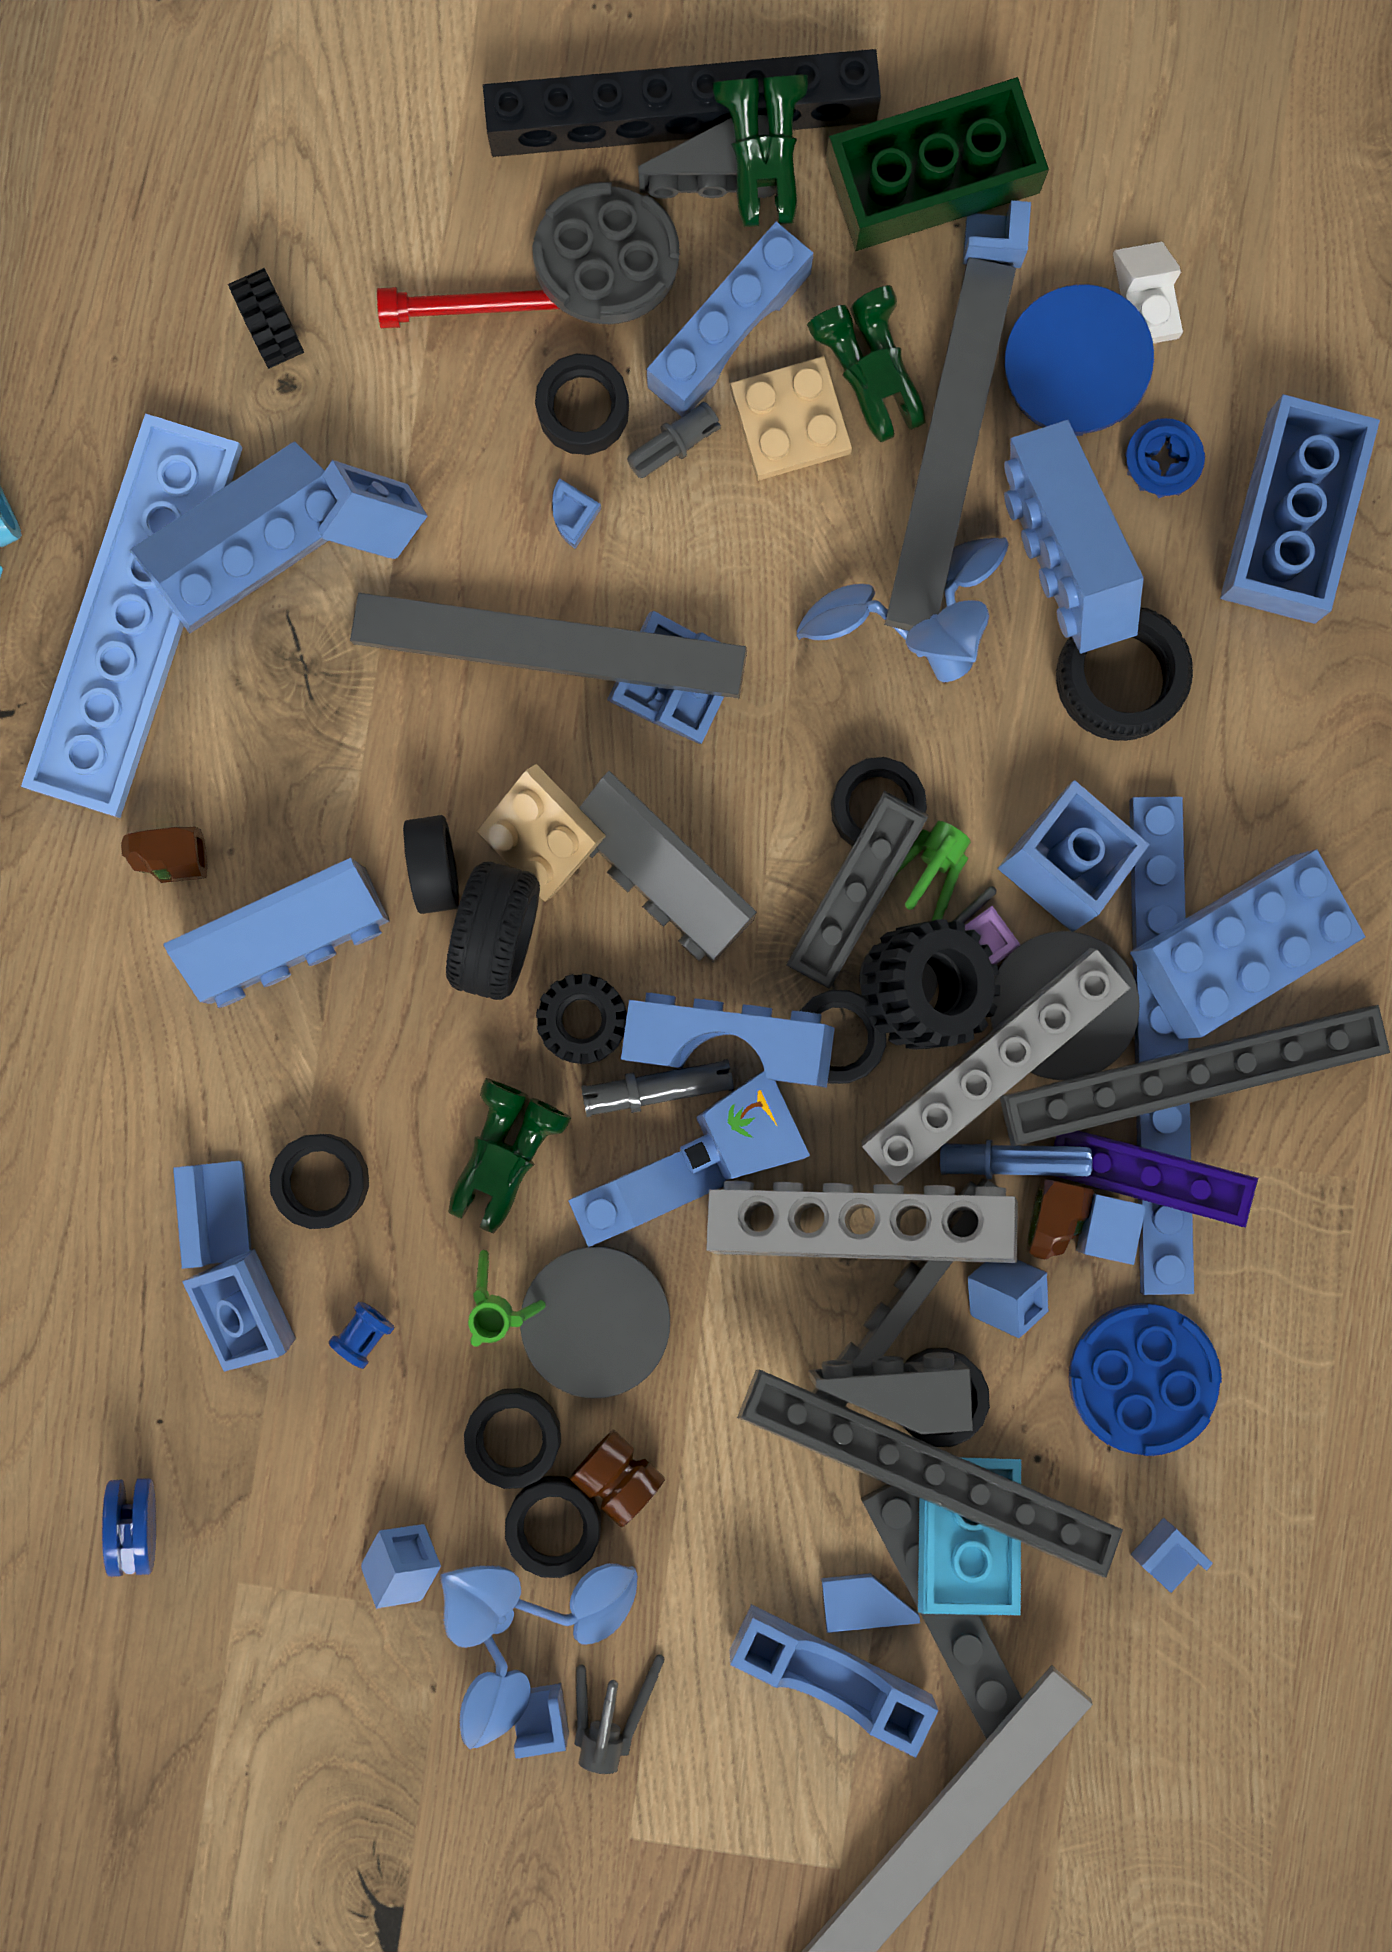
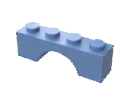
[646,221,814,417]
[621,993,835,1087]
[729,1604,939,1758]

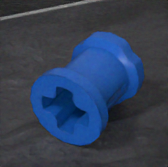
[328,1302,395,1369]

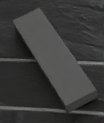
[786,791,928,989]

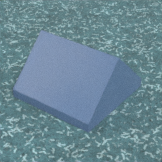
[182,1248,296,1372]

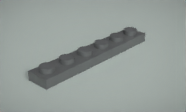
[812,1178,997,1407]
[861,1484,1022,1740]

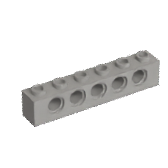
[861,948,1130,1185]
[706,1181,1018,1263]

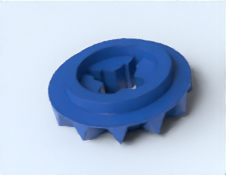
[1125,418,1205,499]

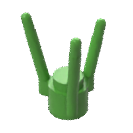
[894,821,971,921]
[468,1250,546,1346]

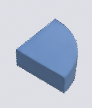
[552,478,601,549]

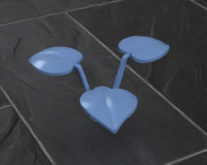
[796,537,1009,682]
[441,1563,638,1749]

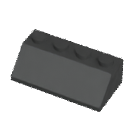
[579,771,757,963]

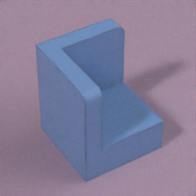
[963,200,1031,268]
[1076,1194,1145,1265]
[968,1260,1049,1338]
[1130,1518,1213,1593]
[361,1524,441,1609]
[514,1683,569,1758]

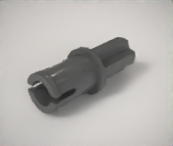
[627,402,721,478]

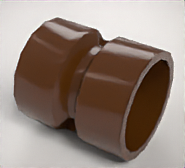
[569,1429,665,1528]

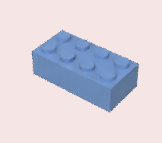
[1220,394,1380,624]
[1004,420,1144,654]
[1130,849,1366,1039]

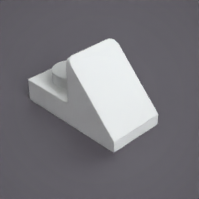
[1113,242,1183,343]

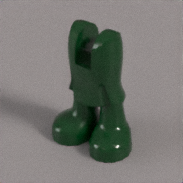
[713,75,808,227]
[807,285,926,443]
[448,1078,571,1234]

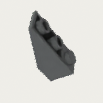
[638,115,776,199]
[808,1352,973,1434]

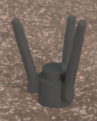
[574,1655,665,1774]

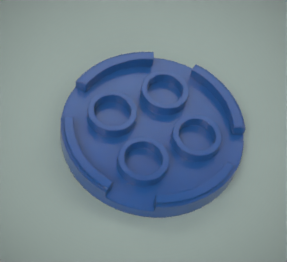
[1005,285,1154,436]
[1069,1303,1222,1456]

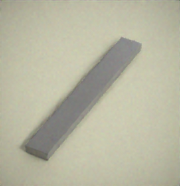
[801,1665,1093,1952]

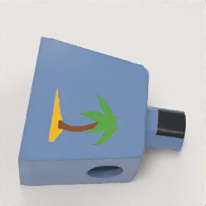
[680,1071,810,1180]

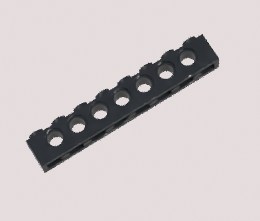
[483,49,881,157]

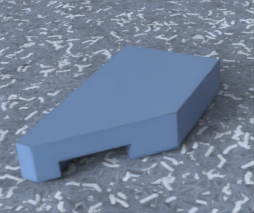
[821,1573,920,1633]

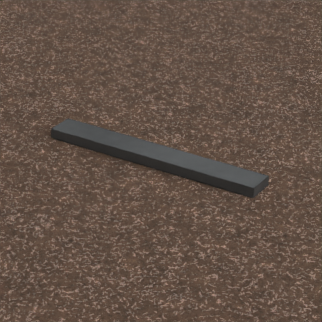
[884,257,1016,631]
[350,593,747,699]
[1000,1005,1390,1146]
[737,1369,1123,1578]

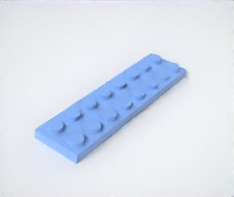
[21,413,243,818]

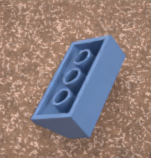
[130,441,337,634]
[163,858,390,1008]

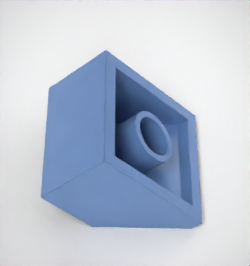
[997,780,1150,932]

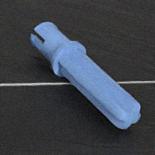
[940,1140,1092,1179]

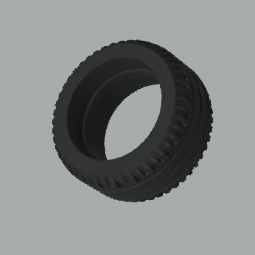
[1056,607,1193,741]
[446,862,540,1000]

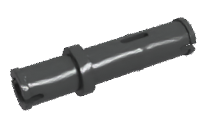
[581,1059,734,1117]

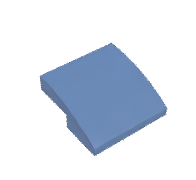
[607,611,724,744]

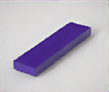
[1054,1130,1259,1228]

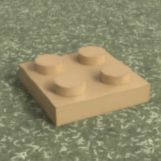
[730,356,852,481]
[477,764,606,902]

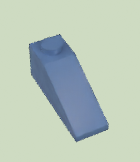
[568,1151,726,1247]

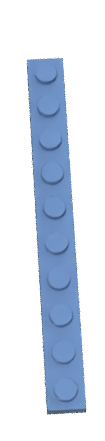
[1129,797,1194,1295]

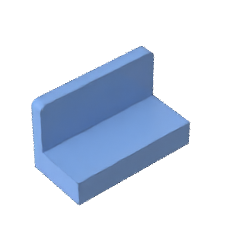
[318,460,428,559]
[173,1161,252,1269]

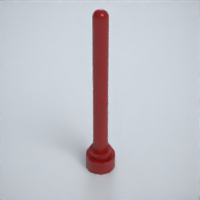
[377,287,560,329]

